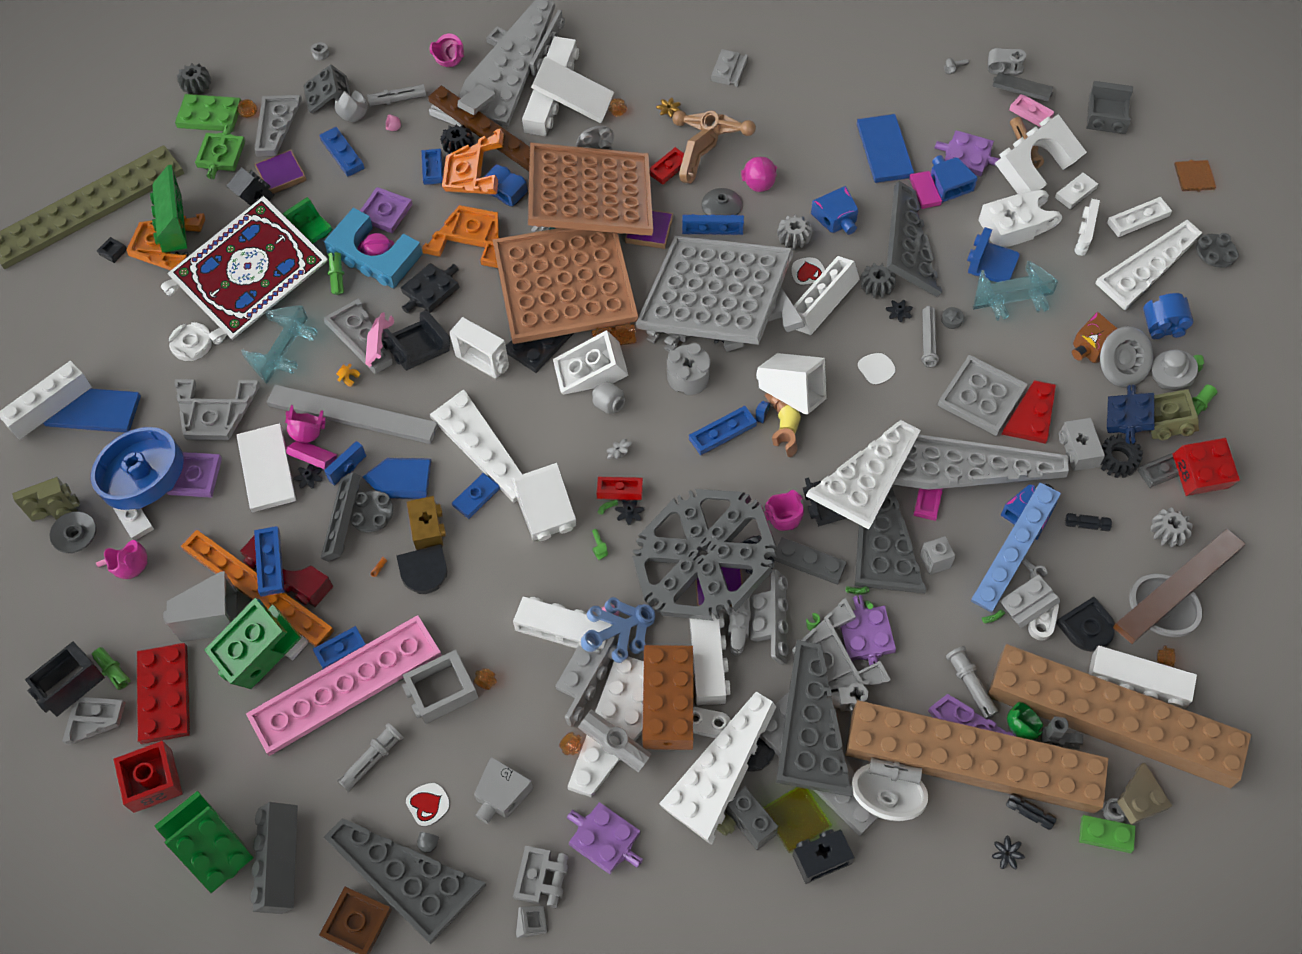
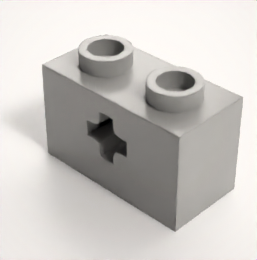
[1059,418,1105,471]

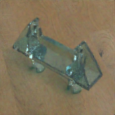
[973,261,1058,321]
[241,306,318,384]

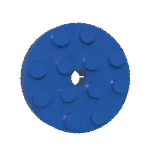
[91,427,184,510]

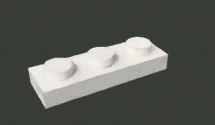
[1107,197,1172,237]

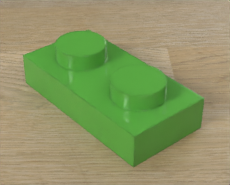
[1079,815,1135,853]

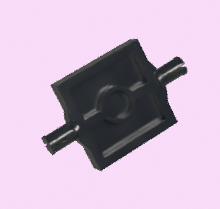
[401,263,460,313]

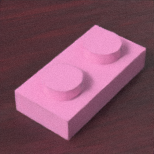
[1009,94,1054,127]

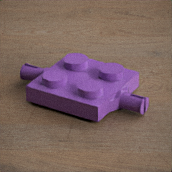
[935,130,1000,176]
[840,595,896,666]
[567,802,643,874]

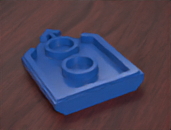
[362,458,431,499]

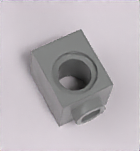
[920,536,955,575]

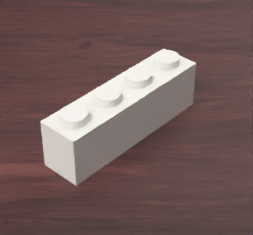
[794,256,860,335]
[0,361,92,440]
[513,597,613,655]
[689,613,730,706]
[1088,645,1197,709]

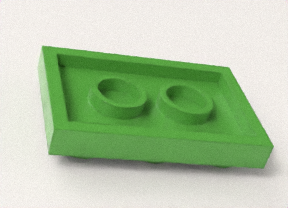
[175,94,242,132]

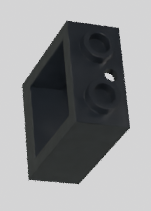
[25,641,105,717]

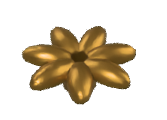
[656,98,681,117]

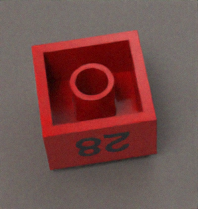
[1172,438,1240,496]
[113,740,183,813]

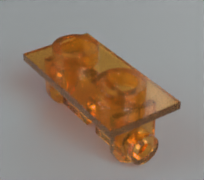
[592,323,637,345]

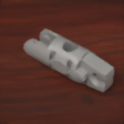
[728,598,751,656]

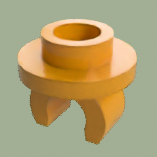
[336,363,360,387]

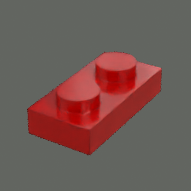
[649,147,684,185]
[596,477,643,500]

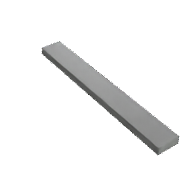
[267,385,438,444]

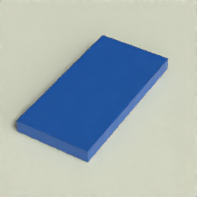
[857,114,914,183]
[43,389,141,433]

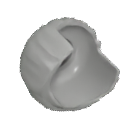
[335,90,368,122]

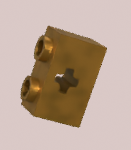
[406,496,446,550]

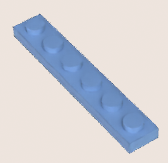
[971,483,1061,613]

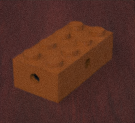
[642,645,693,750]

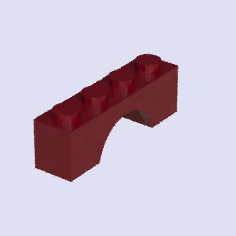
[240,535,333,607]

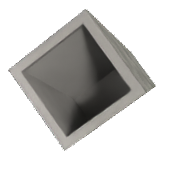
[163,571,238,642]

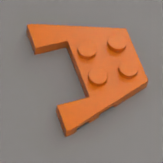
[442,129,504,194]
[422,205,499,268]
[127,213,206,270]

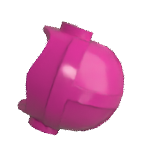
[430,33,464,67]
[741,156,777,192]
[285,405,326,443]
[764,490,804,531]
[104,540,148,579]

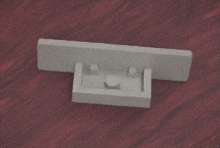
[530,10,565,76]
[750,569,789,665]
[555,637,618,727]

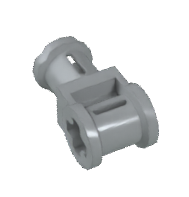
[831,683,868,712]

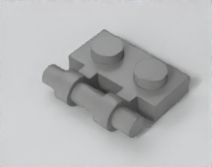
[513,846,569,908]

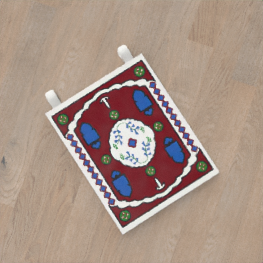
[161,196,328,345]

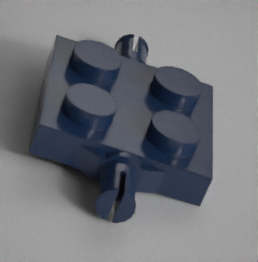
[1107,385,1155,444]

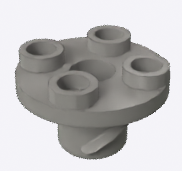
[1152,350,1198,389]

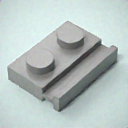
[711,49,748,87]
[1000,574,1060,629]

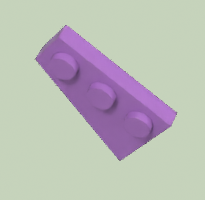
[928,694,1016,737]

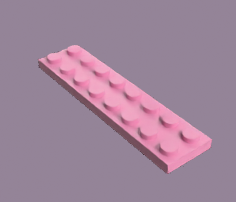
[246,615,442,756]

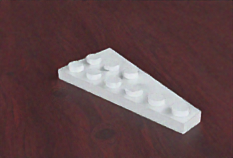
[568,654,644,797]

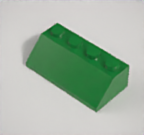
[150,164,187,253]

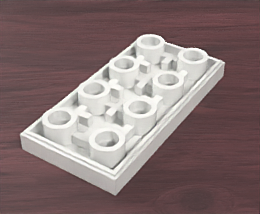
[531,57,614,123]
[236,423,297,512]

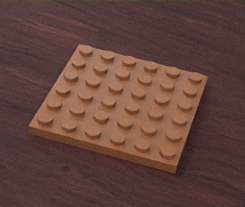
[528,143,653,236]
[493,228,638,344]

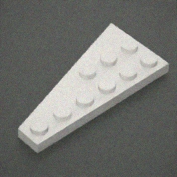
[806,420,921,529]
[659,692,776,845]

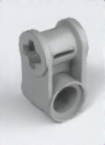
[988,48,1026,75]

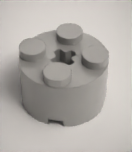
[667,343,710,395]

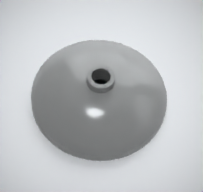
[1129,574,1202,637]

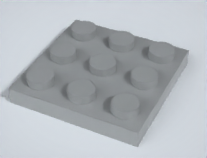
[937,355,1028,436]

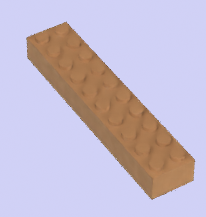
[988,644,1251,789]
[845,700,1108,814]

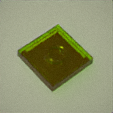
[763,787,832,853]

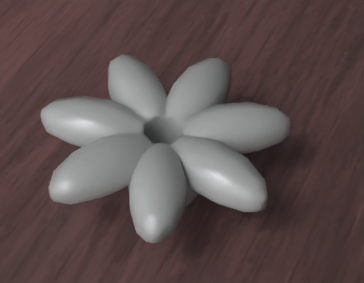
[606,438,632,459]

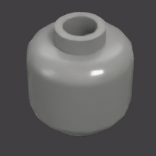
[592,382,625,414]

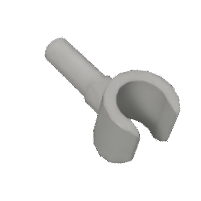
[944,58,969,74]
[1022,557,1048,579]

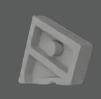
[62,697,126,745]

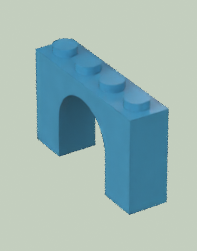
[324,208,422,289]

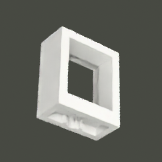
[450,317,509,379]

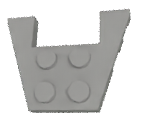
[724,287,805,352]
[174,379,260,440]
[792,598,891,692]

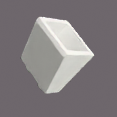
[756,353,827,414]
[513,463,576,541]

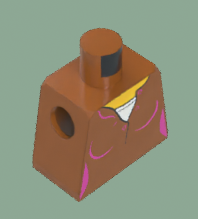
[1072,312,1117,363]

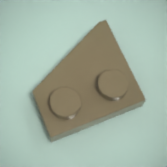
[1117,763,1172,825]

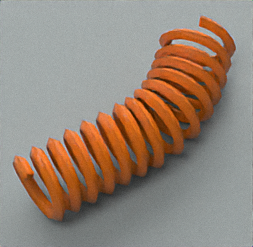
[371,557,387,577]

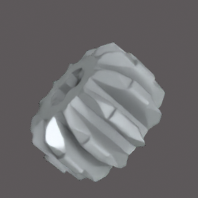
[777,214,812,250]
[1150,507,1193,548]

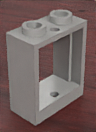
[402,649,478,724]

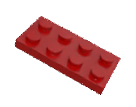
[137,643,190,744]

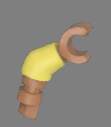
[764,393,801,457]

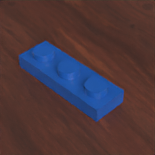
[319,127,365,177]
[682,214,744,235]
[689,406,757,456]
[254,526,284,597]

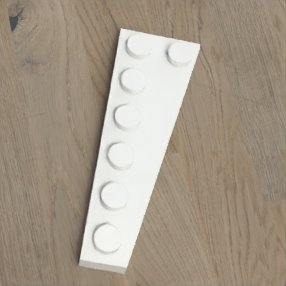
[1095,220,1202,310]
[430,390,522,503]

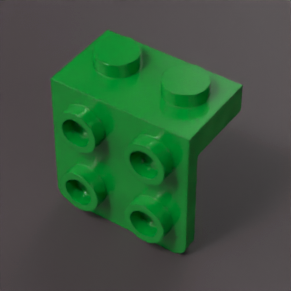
[282,197,333,244]

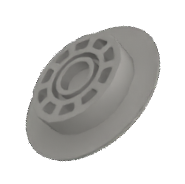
[1100,326,1154,387]

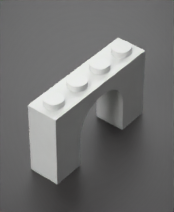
[995,114,1087,194]

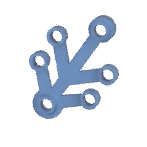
[581,597,655,663]

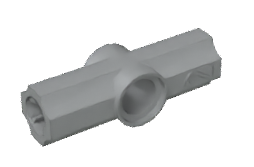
[578,709,651,772]

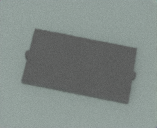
[992,72,1053,101]

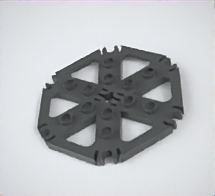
[632,489,778,621]

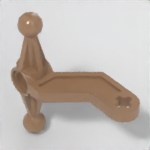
[672,110,756,184]

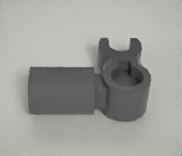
[1041,716,1083,749]

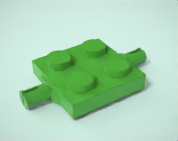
[195,124,245,180]

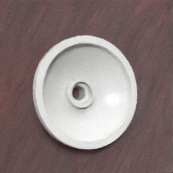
[851,764,928,821]

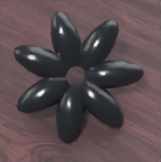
[885,300,913,323]
[294,464,323,489]
[615,500,644,525]
[992,835,1025,870]

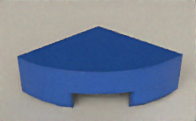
[755,401,771,423]

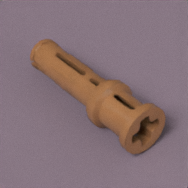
[1010,117,1044,169]

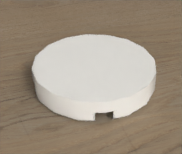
[169,322,212,361]

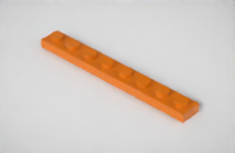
[181,530,334,647]

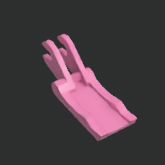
[365,312,394,367]

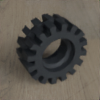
[1100,434,1143,478]

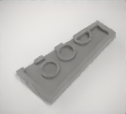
[255,95,302,157]
[324,298,392,374]

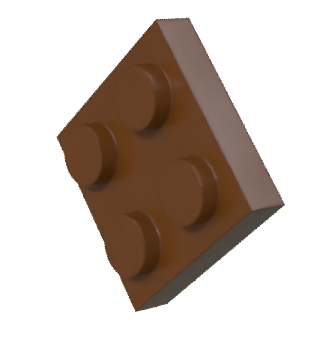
[319,886,392,954]

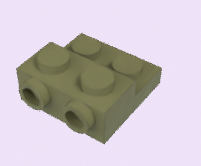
[1150,389,1199,440]
[12,477,80,522]

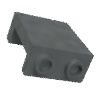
[1086,81,1133,134]

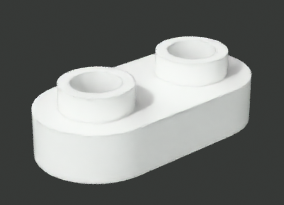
[1028,604,1059,641]
[693,707,731,738]

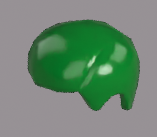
[1007,702,1043,740]

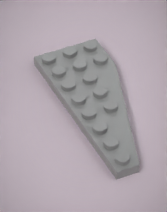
[459,0,555,127]
[893,435,1069,490]

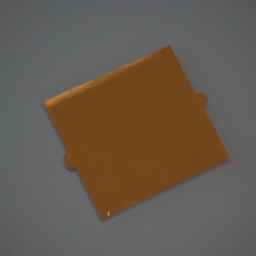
[1174,159,1216,192]

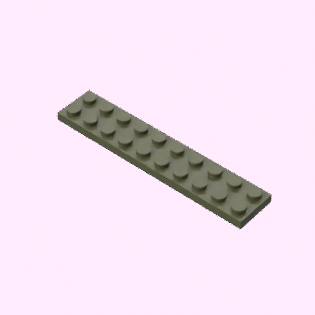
[0,145,184,270]

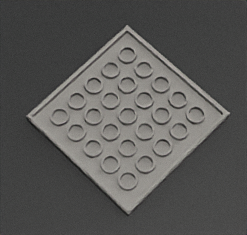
[636,236,793,345]

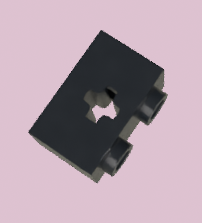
[226,167,275,206]
[792,829,855,884]

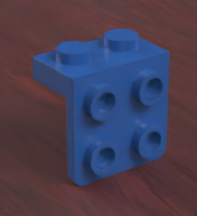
[967,227,1020,285]

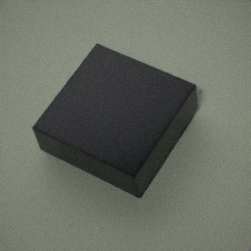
[97,237,127,263]

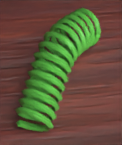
[597,499,618,514]
[845,586,869,595]
[982,610,1005,624]

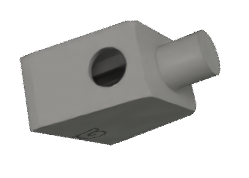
[474,757,533,824]

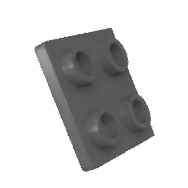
[304,64,351,114]

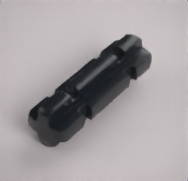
[1065,513,1112,531]
[1006,793,1057,830]

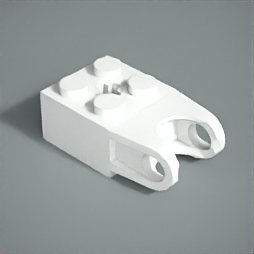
[978,190,1062,248]

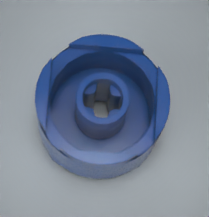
[1143,293,1194,339]

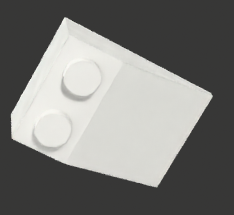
[553,330,629,395]

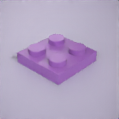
[360,187,413,233]
[167,452,222,498]

